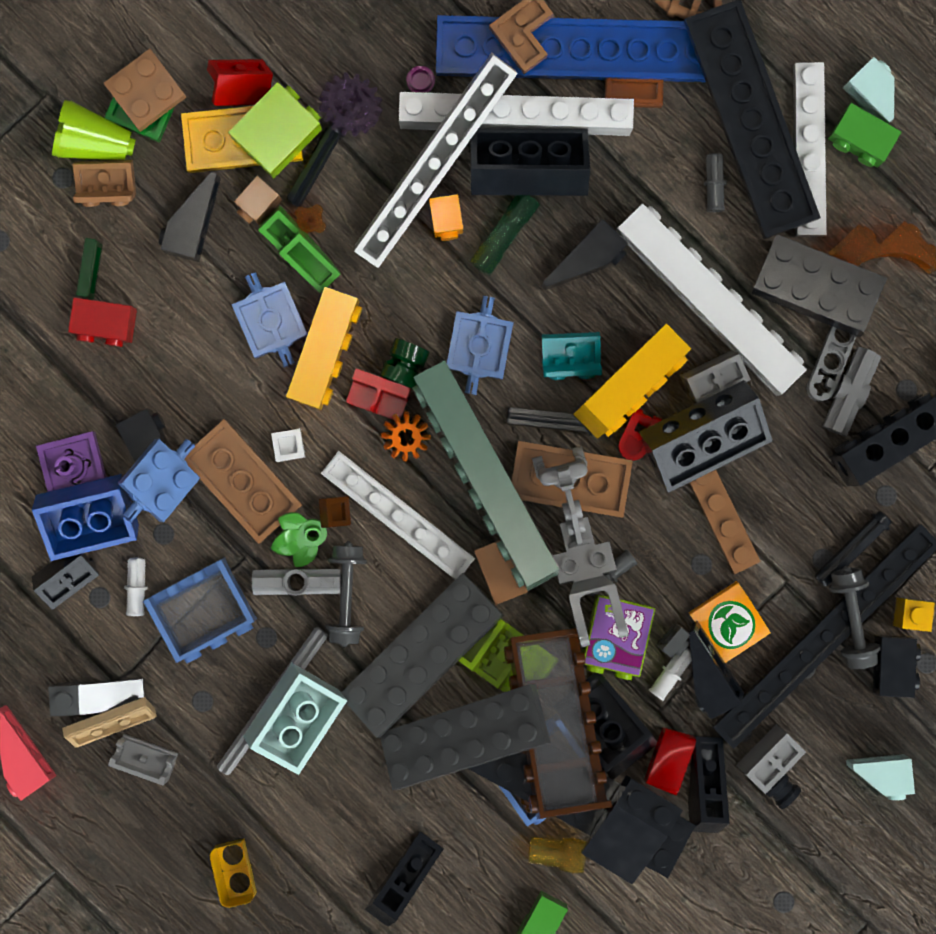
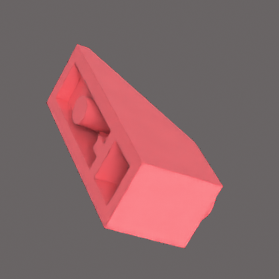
[0,705,57,801]

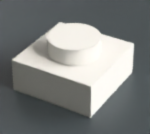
[271,429,306,462]

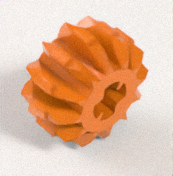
[381,411,431,461]

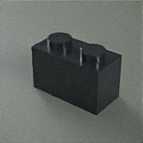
[873,635,921,698]

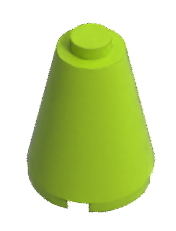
[52,100,136,160]

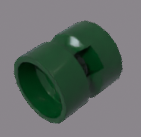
[380,338,430,390]

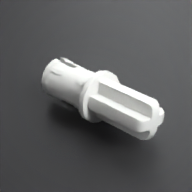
[124,557,148,616]
[649,648,692,701]

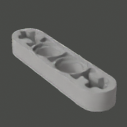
[806,326,857,402]

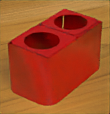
[644,727,696,796]

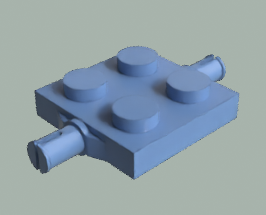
[232,272,308,368]
[447,296,514,395]
[117,439,200,523]

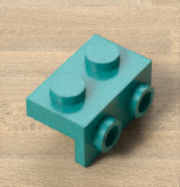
[542,332,602,380]

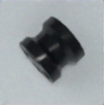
[766,774,801,809]

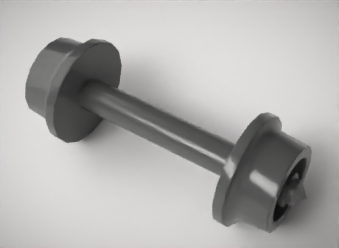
[325,540,367,648]
[829,566,880,670]

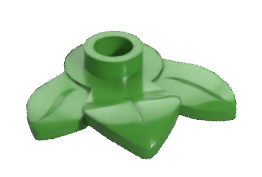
[271,512,327,567]

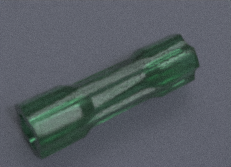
[470,195,540,276]

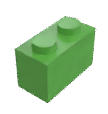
[828,103,902,168]

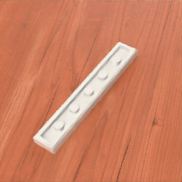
[321,451,475,580]

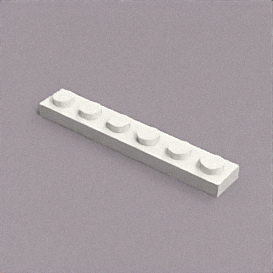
[793,62,827,237]

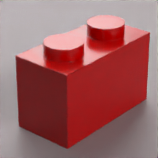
[68,298,137,347]

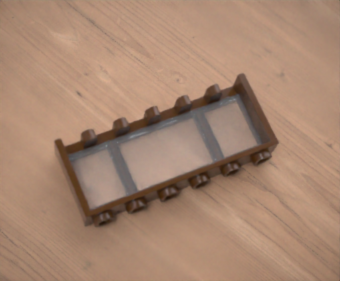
[504,628,612,820]

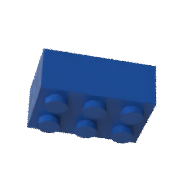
[32,474,139,561]

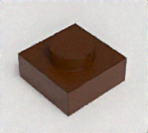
[319,496,351,528]

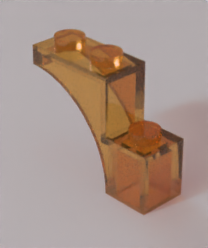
[828,221,936,274]

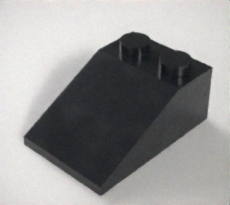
[553,673,657,780]
[580,775,683,884]

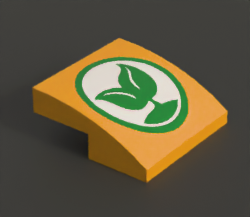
[688,581,771,663]

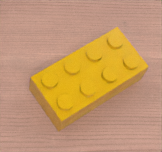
[573,323,691,439]

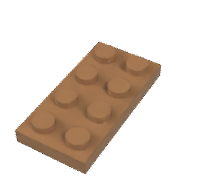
[185,419,303,544]
[511,441,633,518]

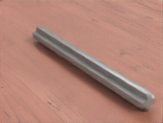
[217,627,328,775]

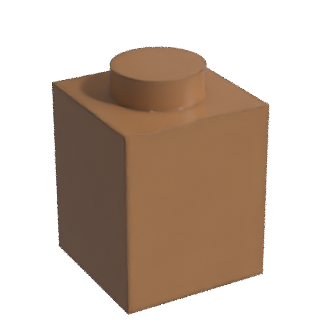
[234,176,282,225]

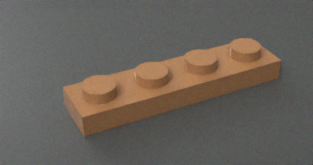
[689,470,761,574]

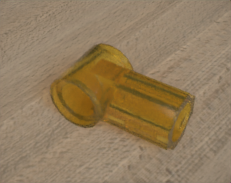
[528,837,587,873]

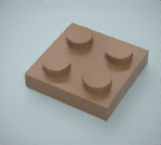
[103,48,187,132]

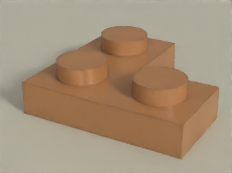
[489,0,554,74]

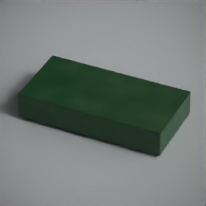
[76,238,103,300]

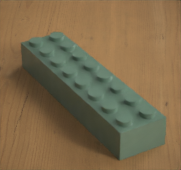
[412,360,559,591]

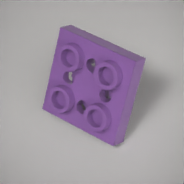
[36,431,106,492]

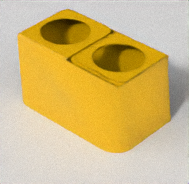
[210,838,257,908]

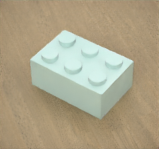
[243,662,347,775]

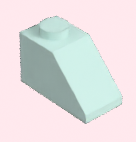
[843,57,894,124]
[846,754,915,800]

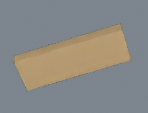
[62,697,157,748]

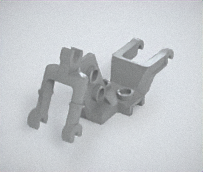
[532,446,629,648]

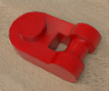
[618,408,662,461]

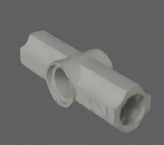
[822,347,882,437]
[252,568,341,596]

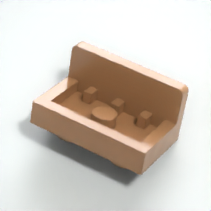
[72,160,136,207]

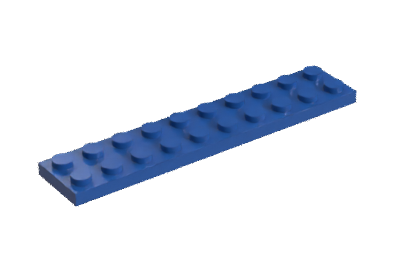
[436,15,706,82]

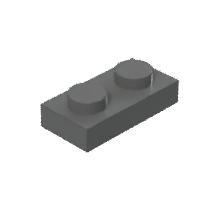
[656,623,690,658]

